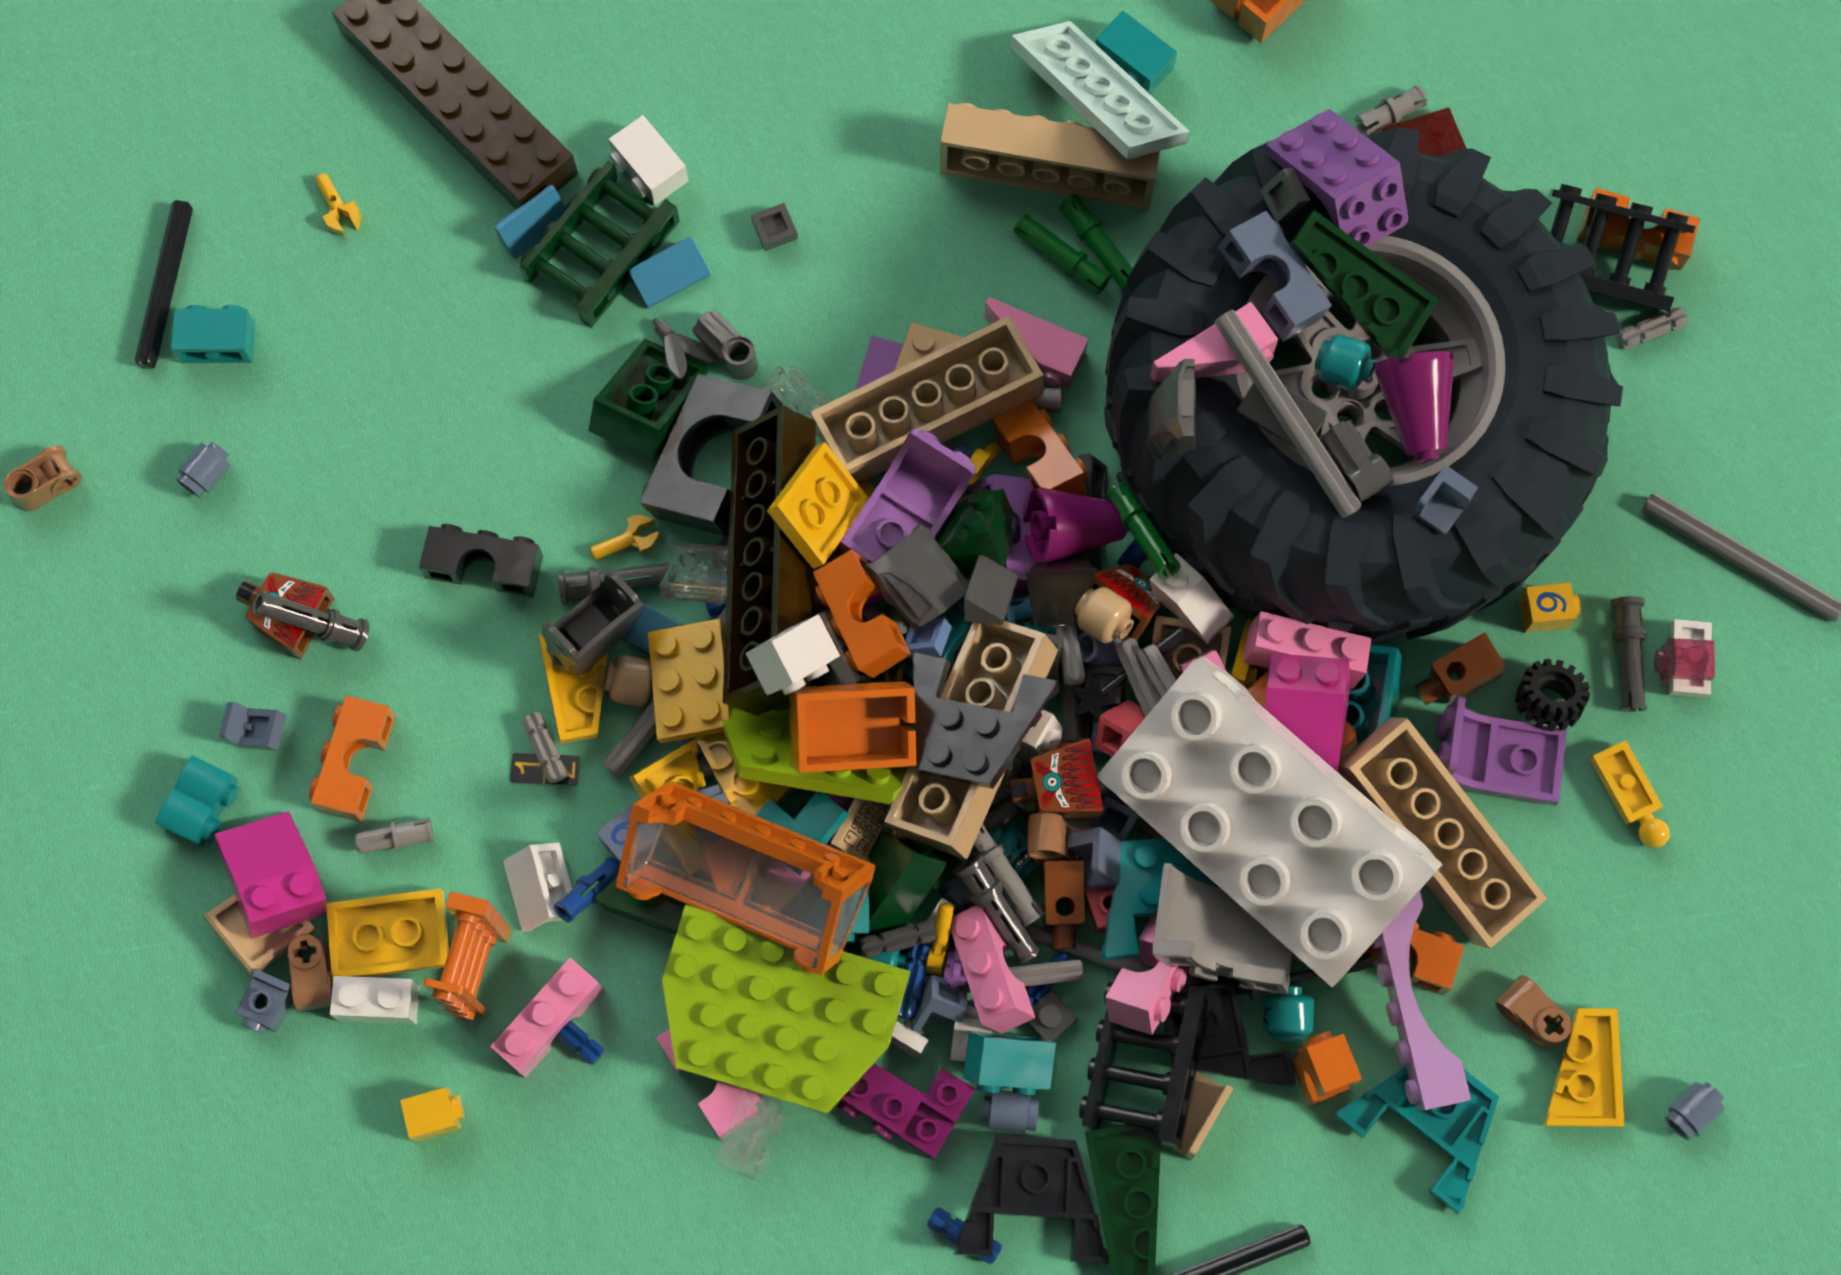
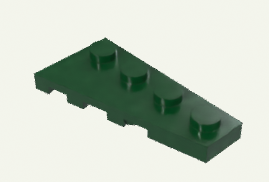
[1289,210,1440,360]
[1085,1124,1161,1275]

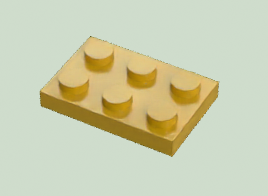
[767,442,869,569]
[648,618,732,743]
[326,888,449,980]

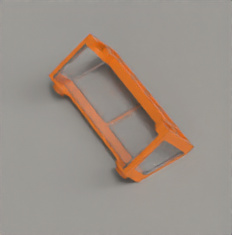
[615,781,876,975]

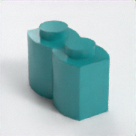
[155,755,239,847]

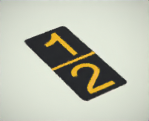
[510,753,580,785]

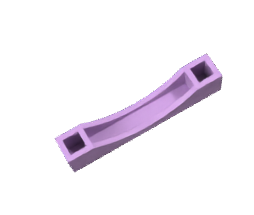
[1371,891,1471,1111]

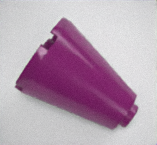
[1374,351,1454,462]
[1023,488,1130,563]

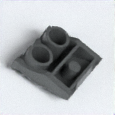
[1148,359,1196,459]
[864,524,970,629]

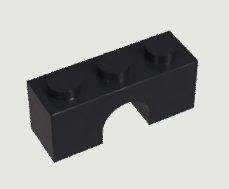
[419,524,543,597]

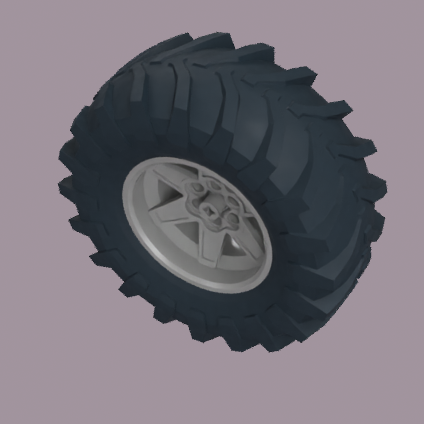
[1104,127,1623,645]

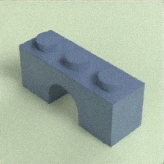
[1218,211,1332,341]

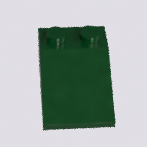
[588,338,709,461]
[935,488,1018,575]

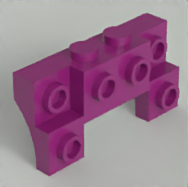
[837,1063,975,1160]

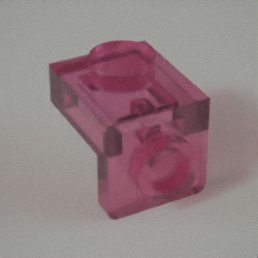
[1654,638,1715,684]

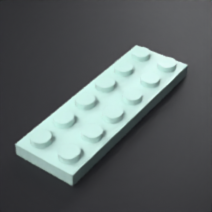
[1010,21,1189,160]

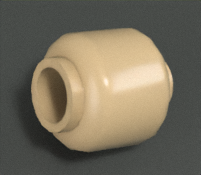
[1075,587,1134,643]
[603,655,653,707]

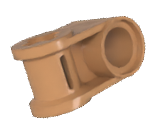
[3,445,82,511]
[1028,813,1078,865]
[287,934,333,1012]
[1495,975,1572,1049]

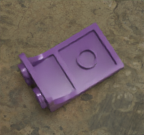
[1266,109,1408,247]
[838,428,976,563]
[1434,696,1567,806]

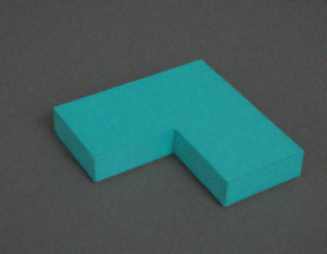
[756,792,850,875]

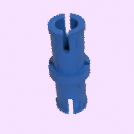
[554,856,620,923]

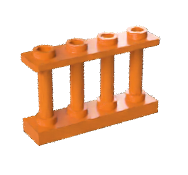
[423,891,511,1021]

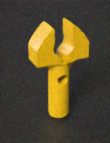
[315,173,362,236]
[968,442,1001,488]
[590,514,660,560]
[926,903,954,977]

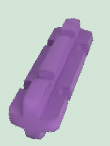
[943,936,967,990]

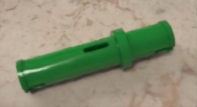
[1059,194,1133,292]
[1013,213,1111,294]
[1107,482,1181,579]

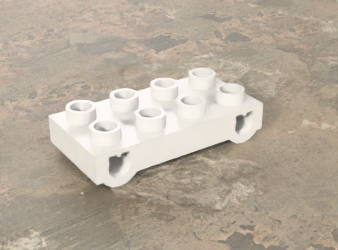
[1097,656,1443,988]

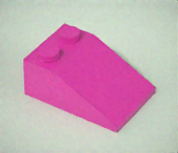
[1265,653,1351,773]
[214,811,326,939]

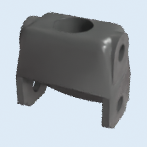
[542,570,643,675]

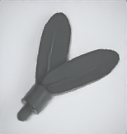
[652,318,718,380]

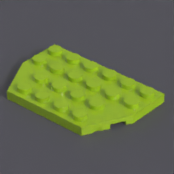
[722,703,915,805]
[662,905,911,1113]

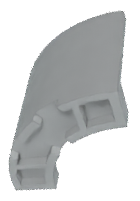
[1152,863,1293,994]

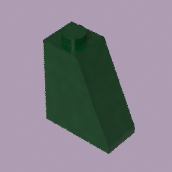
[864,832,946,936]
[595,847,693,936]

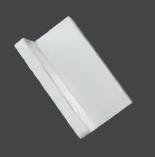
[504,843,579,932]

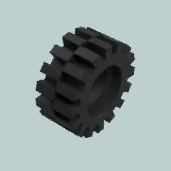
[1515,659,1590,731]

